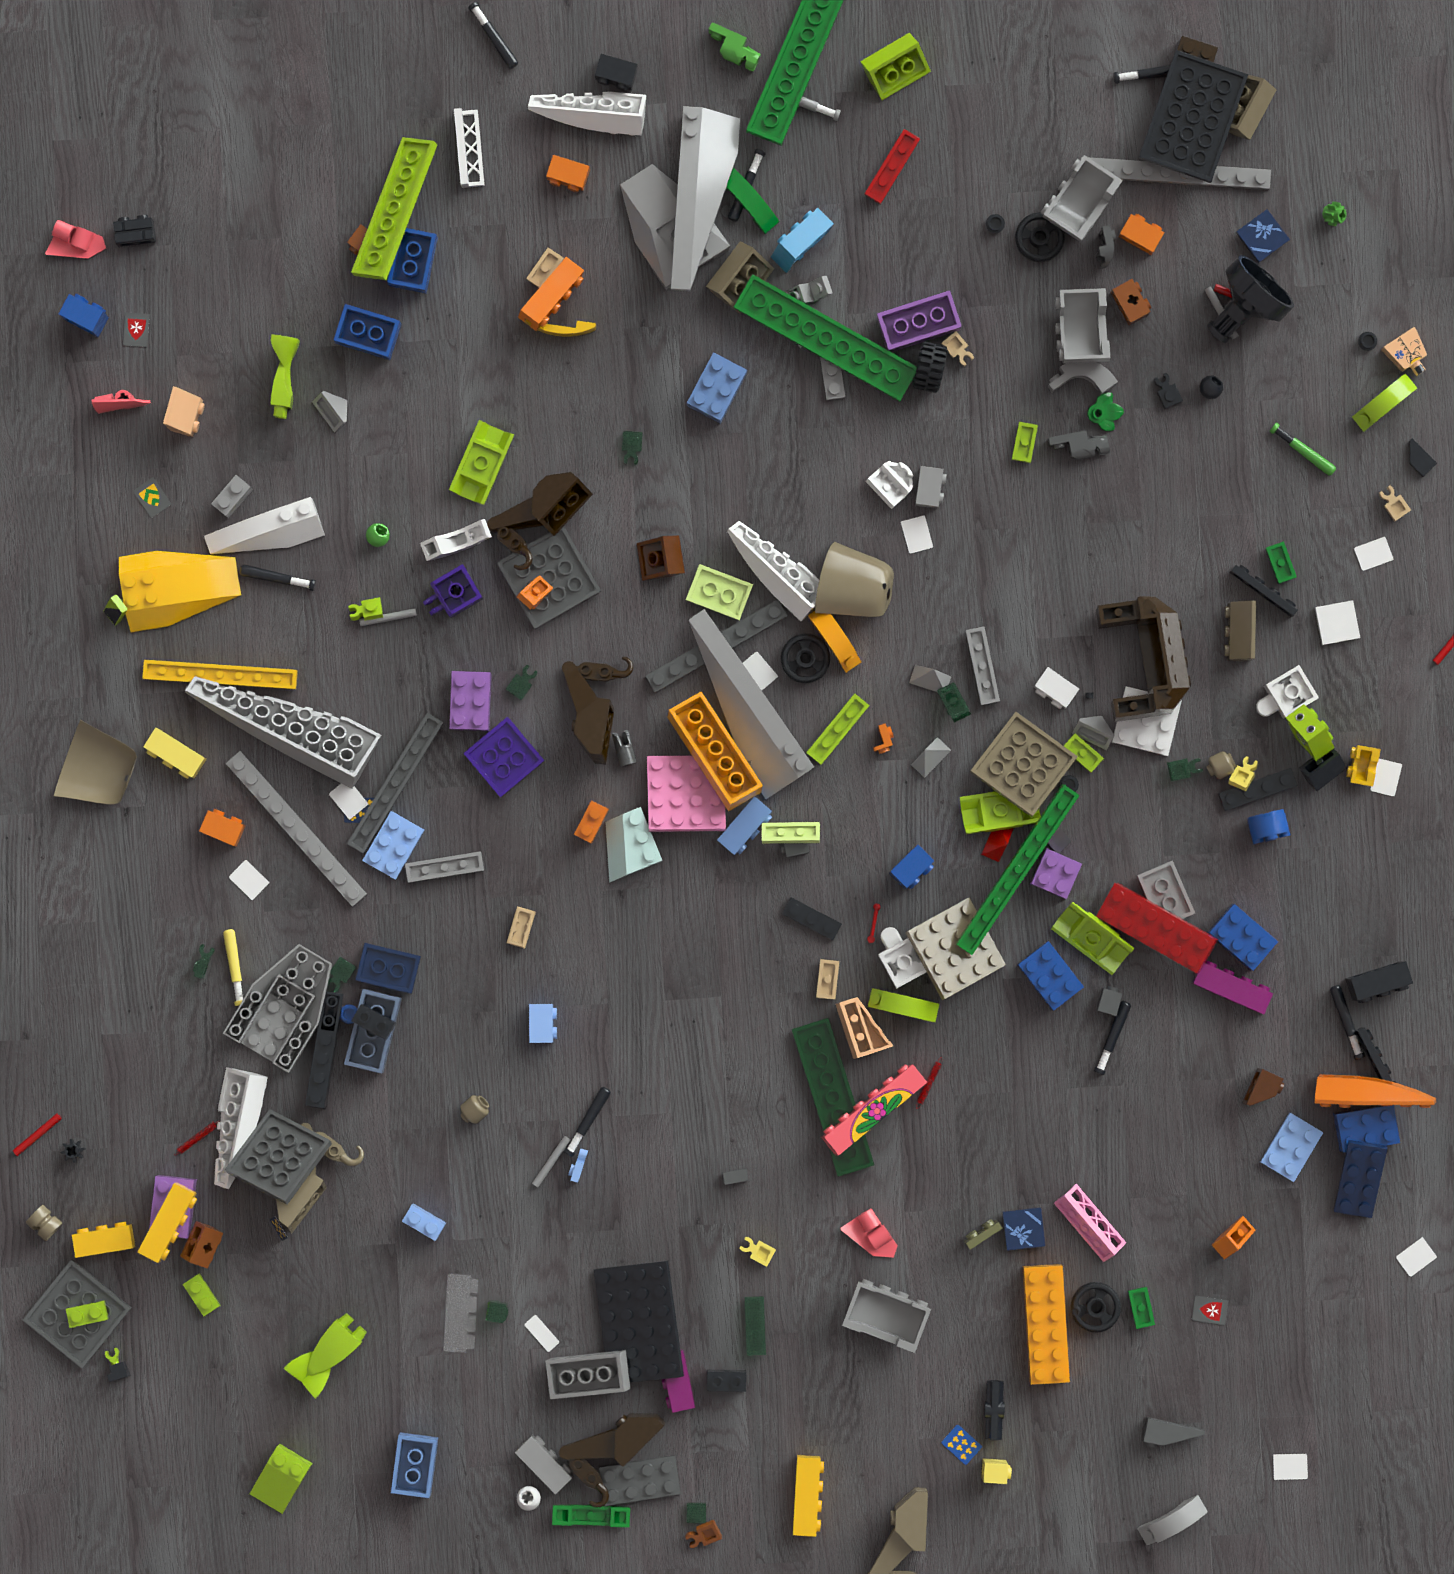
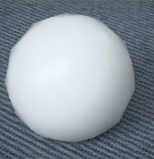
[516,1486,541,1511]

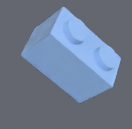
[529,1004,557,1043]
[402,1204,446,1241]

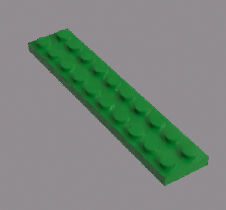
[746,0,844,146]
[734,274,917,402]

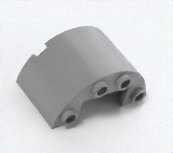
[1041,155,1123,242]
[1055,288,1111,363]
[842,1279,931,1353]

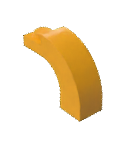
[808,611,861,672]

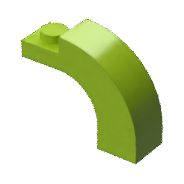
[1352,373,1417,432]
[868,988,939,1022]

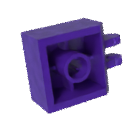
[423,564,483,618]

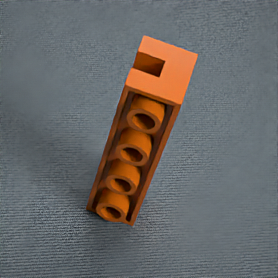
[518,257,584,331]

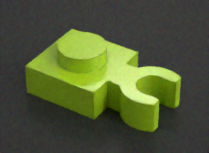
[348,597,384,621]

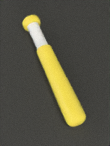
[223,929,244,1006]

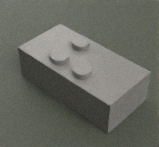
[545,1350,630,1399]

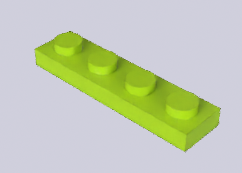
[807,694,870,765]

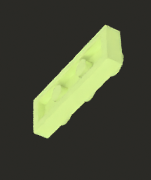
[762,822,820,844]

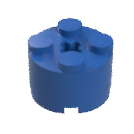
[1247,809,1291,844]

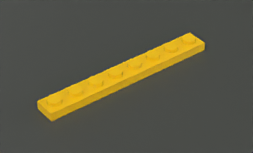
[143,660,298,689]

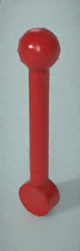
[867,903,881,943]

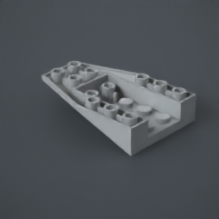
[620,164,730,291]
[223,944,332,1073]

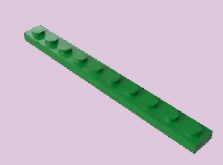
[955,784,1080,955]

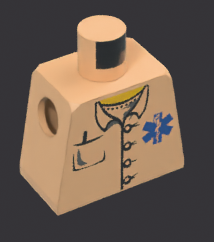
[1381,327,1427,376]

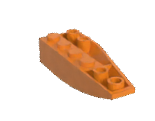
[1315,1074,1436,1108]

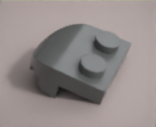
[1095,225,1116,269]

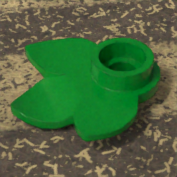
[1087,393,1124,431]

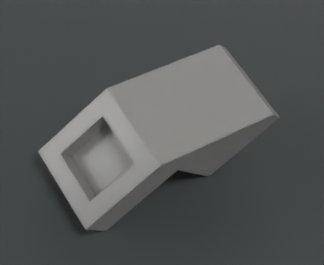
[786,276,833,304]

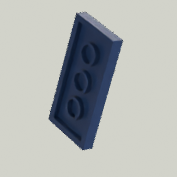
[1333,1140,1387,1218]

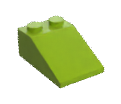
[250,1444,313,1514]

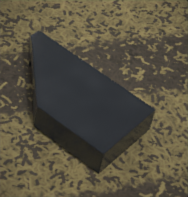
[1409,438,1437,477]

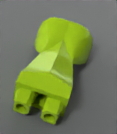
[271,334,300,419]
[284,1313,367,1399]

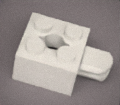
[1256,665,1319,719]
[878,927,926,988]

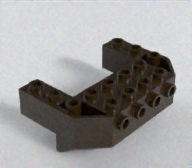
[1096,596,1191,722]

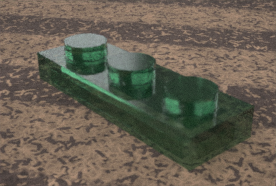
[744,1296,766,1355]

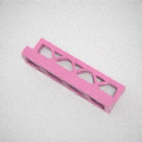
[1054,1184,1126,1262]

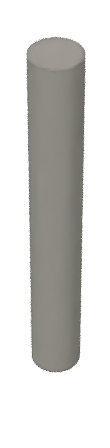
[1205,286,1239,340]
[359,608,417,626]
[532,1135,571,1187]

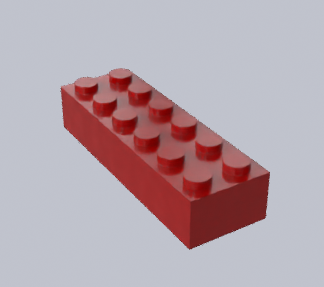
[1096,883,1218,974]

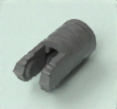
[612,730,637,767]

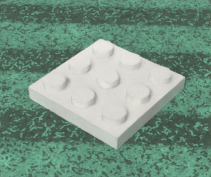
[1112,686,1182,756]

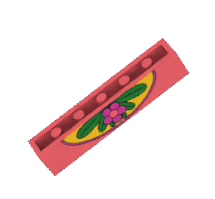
[821,1064,927,1155]

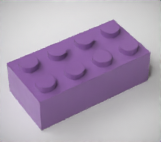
[876,290,962,352]

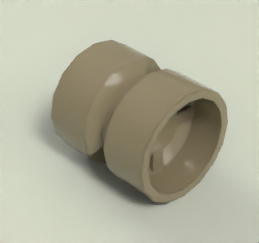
[26,1205,63,1241]

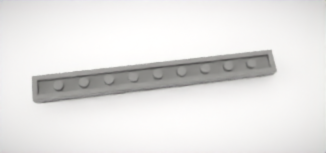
[1080,157,1271,190]
[226,751,367,907]

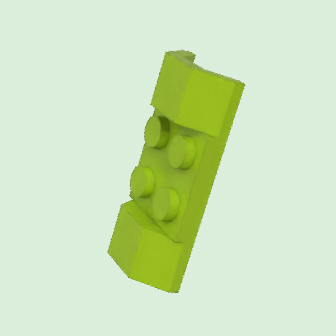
[449,420,514,505]
[960,791,1041,834]
[1051,902,1134,975]

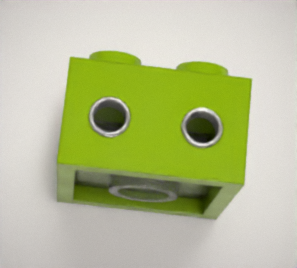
[1285,704,1334,761]

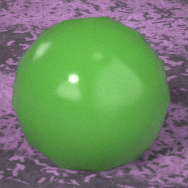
[366,523,390,547]

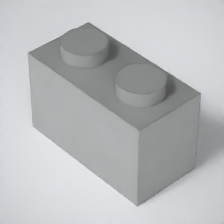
[915,466,947,509]
[211,475,253,518]

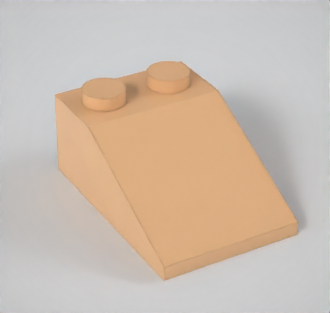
[163,386,205,437]

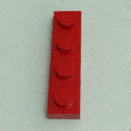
[864,129,920,205]

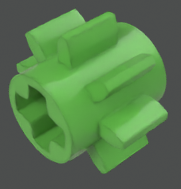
[1322,201,1347,226]

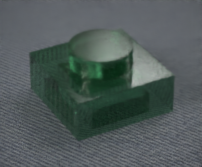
[687,1503,706,1523]

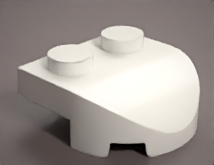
[865,461,913,509]

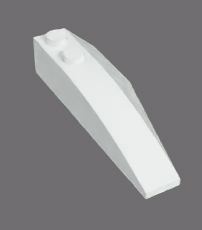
[528,92,646,136]
[204,497,325,554]
[727,521,819,621]
[214,1067,268,1189]

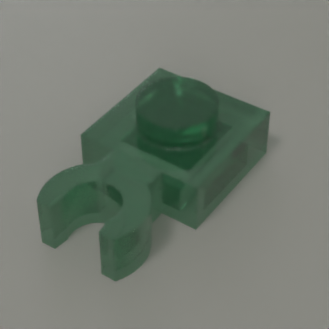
[622,431,643,465]
[506,665,538,701]
[1167,758,1203,781]
[327,957,356,992]

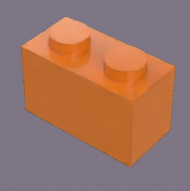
[546,155,590,192]
[1118,214,1165,255]
[574,800,609,844]
[199,808,245,847]

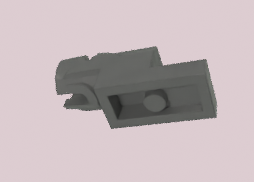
[1047,430,1110,460]

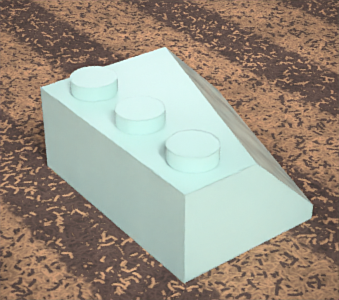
[605,807,663,883]

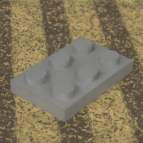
[1137,860,1195,919]

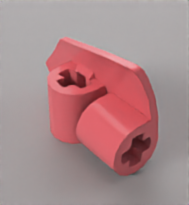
[45,220,106,259]
[91,390,151,414]
[841,1208,898,1258]

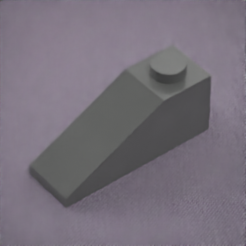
[1142,1417,1205,1448]

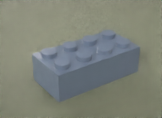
[344,989,402,1073]

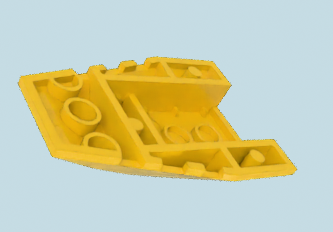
[119,551,241,632]

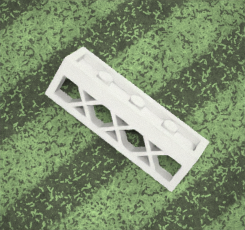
[454,108,485,188]

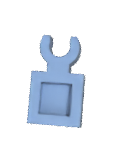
[568,1149,588,1183]

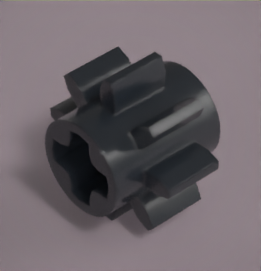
[60,1139,86,1163]

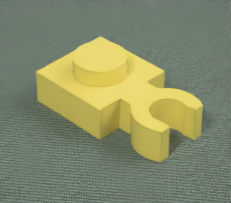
[1229,756,1258,791]
[740,1237,776,1267]

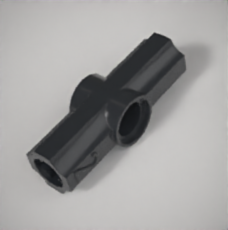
[984,1380,1005,1440]

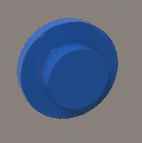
[340,1004,358,1024]

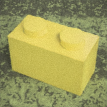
[982,1459,1012,1484]

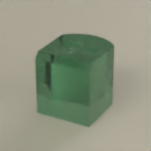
[486,1300,509,1323]

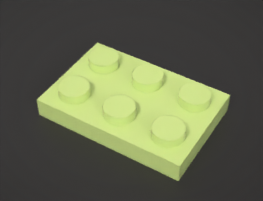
[686,564,753,621]

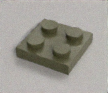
[964,1219,1003,1250]

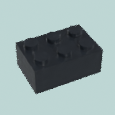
[1345,961,1413,1003]

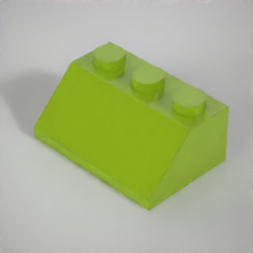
[860,33,931,100]

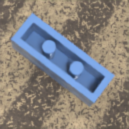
[717,797,772,855]

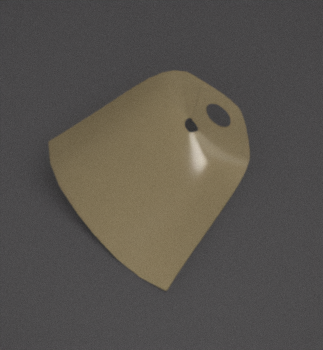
[815,542,894,617]
[54,720,137,804]

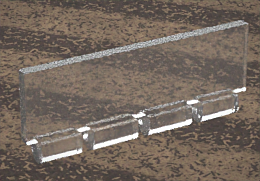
[443,1274,478,1353]

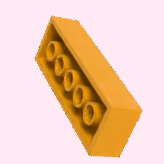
[667,691,763,812]
[1022,1264,1070,1385]

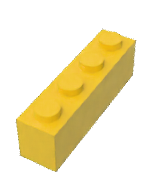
[138,1182,197,1263]
[793,1455,824,1537]

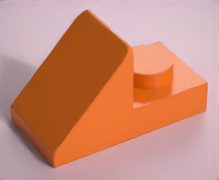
[517,575,553,610]

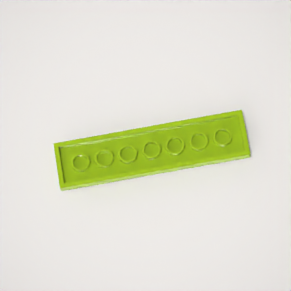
[351,137,437,280]

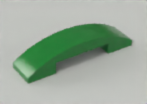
[726,168,780,234]
[552,1504,630,1527]

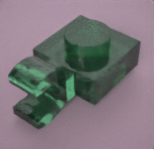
[193,944,215,979]

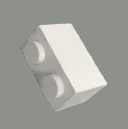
[1034,667,1079,709]

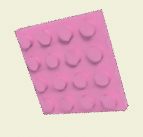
[647,756,726,832]

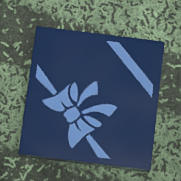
[1236,209,1290,263]
[1002,1207,1045,1250]

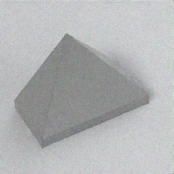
[312,391,347,433]
[909,665,951,695]
[1072,716,1114,750]
[911,737,951,778]

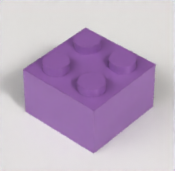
[1030,848,1082,899]

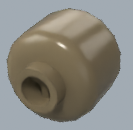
[1206,751,1236,780]
[460,1095,489,1124]

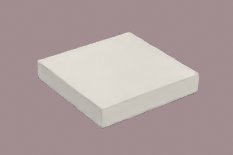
[1315,600,1360,645]

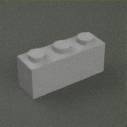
[515,1434,573,1494]

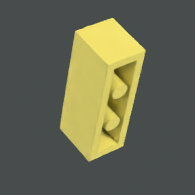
[144,728,206,779]

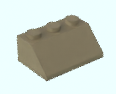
[1229,75,1276,140]
[706,241,774,314]
[1224,601,1256,661]

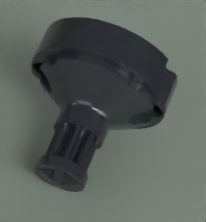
[1207,255,1294,344]

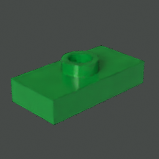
[1265,541,1297,584]
[1128,1287,1155,1329]

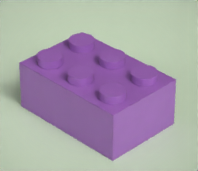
[449,671,492,731]
[149,1175,197,1238]

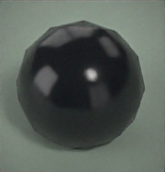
[1199,375,1223,399]

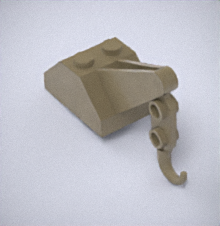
[276,1123,364,1234]
[868,1487,928,1574]

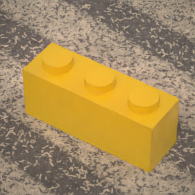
[72,1222,135,1258]

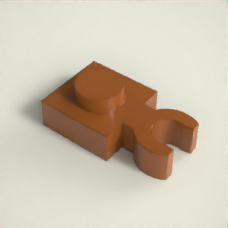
[685,1520,722,1548]

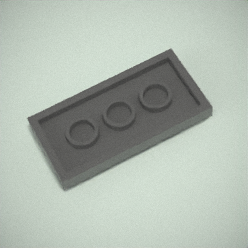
[599,1455,681,1506]

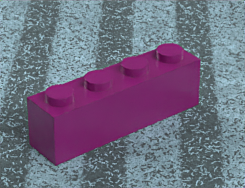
[1191,961,1273,1015]

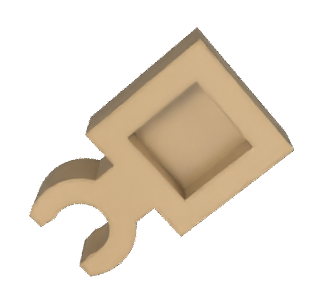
[941,331,974,367]
[1379,486,1411,522]

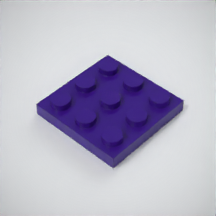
[463,716,544,798]

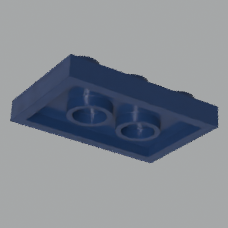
[356,943,421,994]

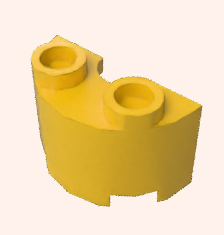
[1346,745,1381,787]

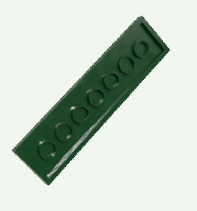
[792,1018,874,1177]

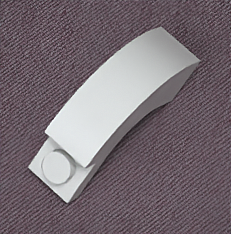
[420,519,492,561]

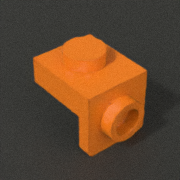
[873,723,894,754]

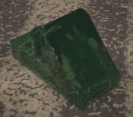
[937,682,971,723]

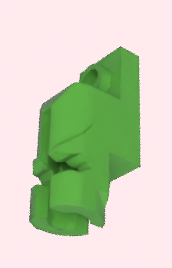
[709,22,761,72]

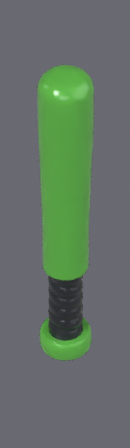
[1270,423,1336,476]

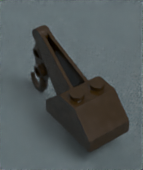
[487,472,593,570]
[562,656,634,765]
[559,1413,665,1508]

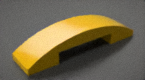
[524,319,596,337]

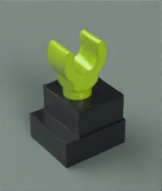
[105,1348,130,1382]

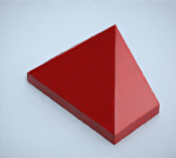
[981,828,1014,862]

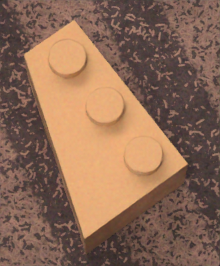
[835,997,893,1059]

